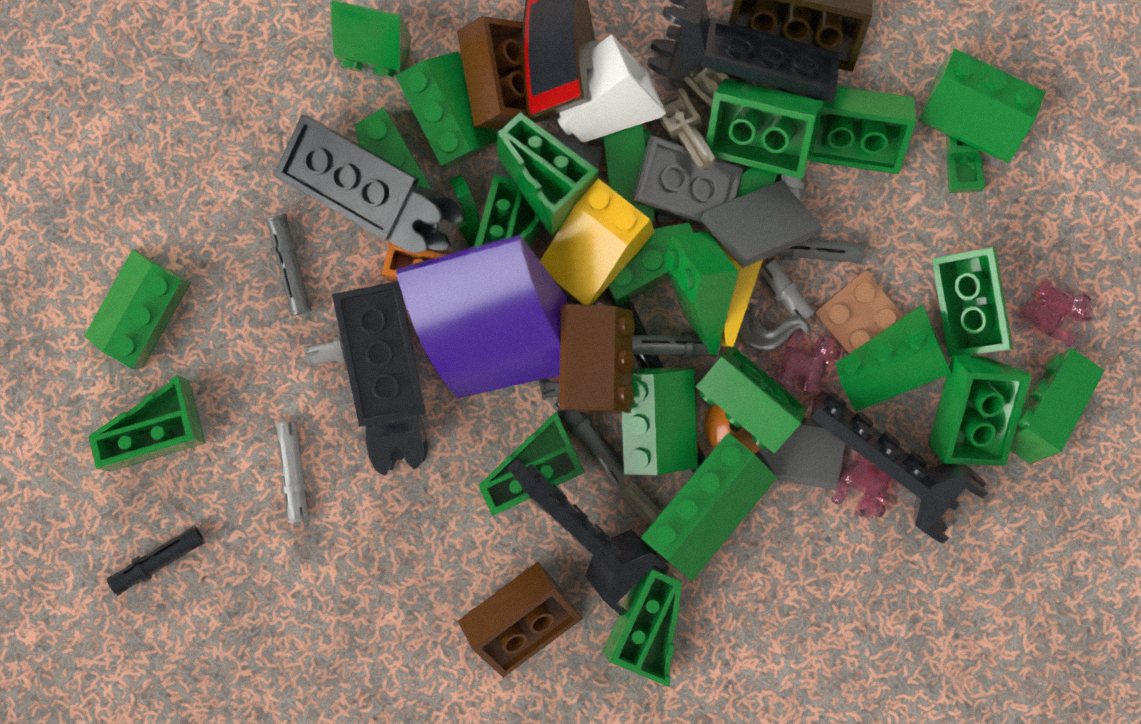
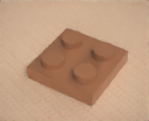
[814,270,904,354]

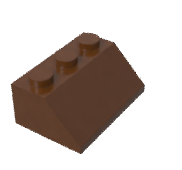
[457,16,550,129]
[559,304,635,414]
[457,562,583,678]

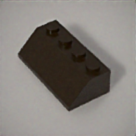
[728,0,873,72]

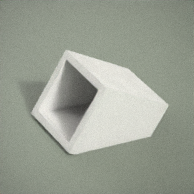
[557,34,666,143]

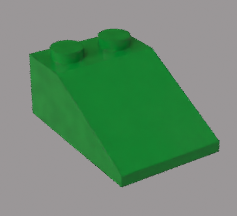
[330,0,412,79]
[664,232,739,355]

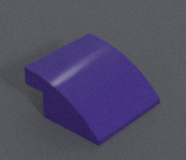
[396,235,567,398]

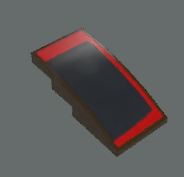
[522,0,595,121]

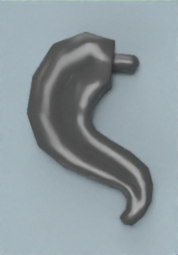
[738,304,811,352]

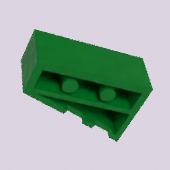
[497,112,599,236]
[474,175,545,248]
[835,304,951,411]

